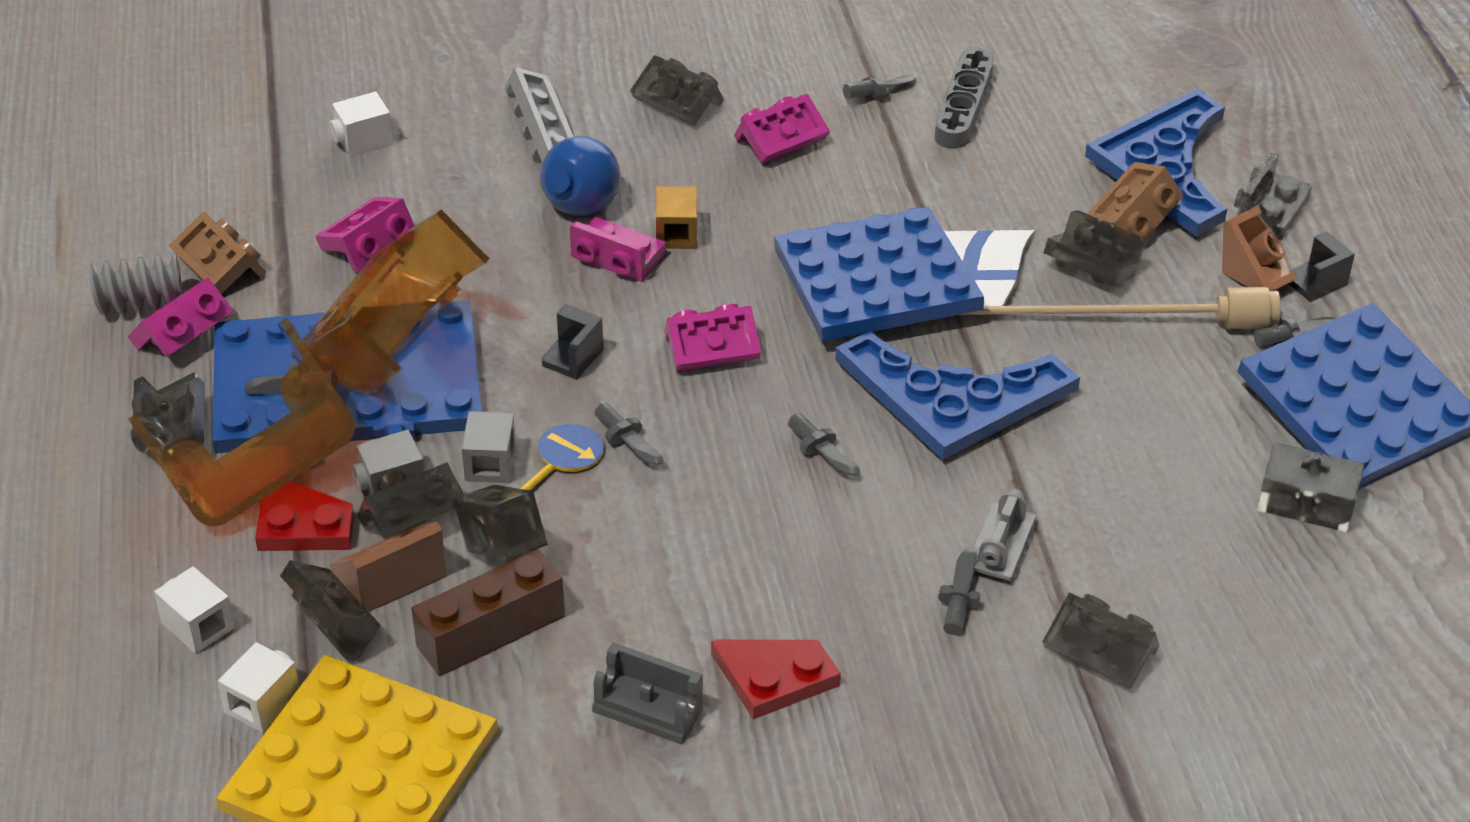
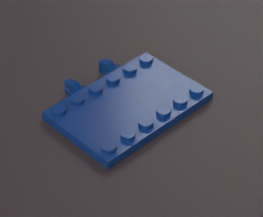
[213,300,482,470]

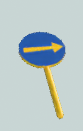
[495,424,604,516]

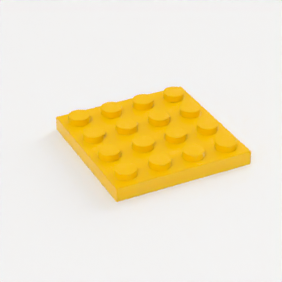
[216,654,498,822]

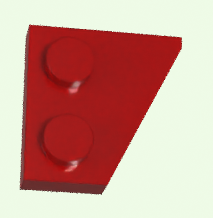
[255,474,355,551]
[711,639,841,720]

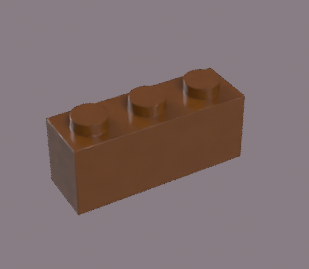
[411,548,565,677]

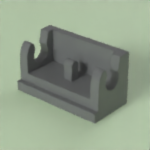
[592,642,703,745]

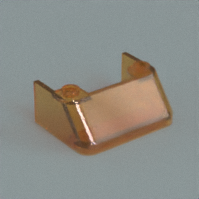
[291,209,490,393]
[128,318,355,526]

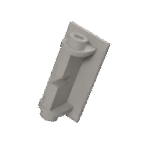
[973,489,1036,581]

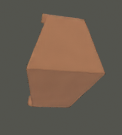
[1222,206,1298,291]

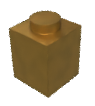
[656,186,697,249]

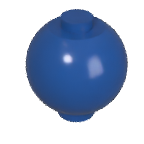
[540,136,621,217]

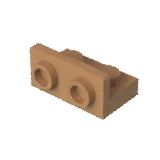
[1084,162,1183,250]
[169,211,266,294]

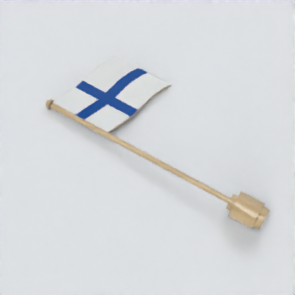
[944,230,1280,329]

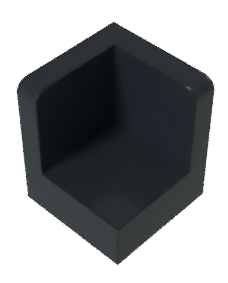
[1288,231,1355,302]
[542,304,604,380]

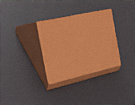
[329,522,447,614]

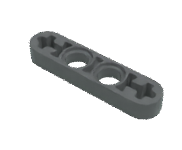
[935,48,994,149]

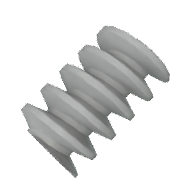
[90,253,182,315]

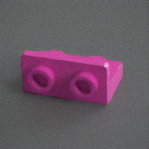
[734,93,830,164]
[315,197,417,272]
[570,217,666,282]
[128,277,233,356]
[664,304,761,371]

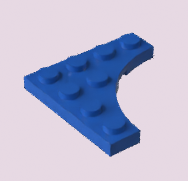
[1085,89,1227,237]
[835,331,1080,460]

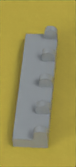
[505,67,573,176]

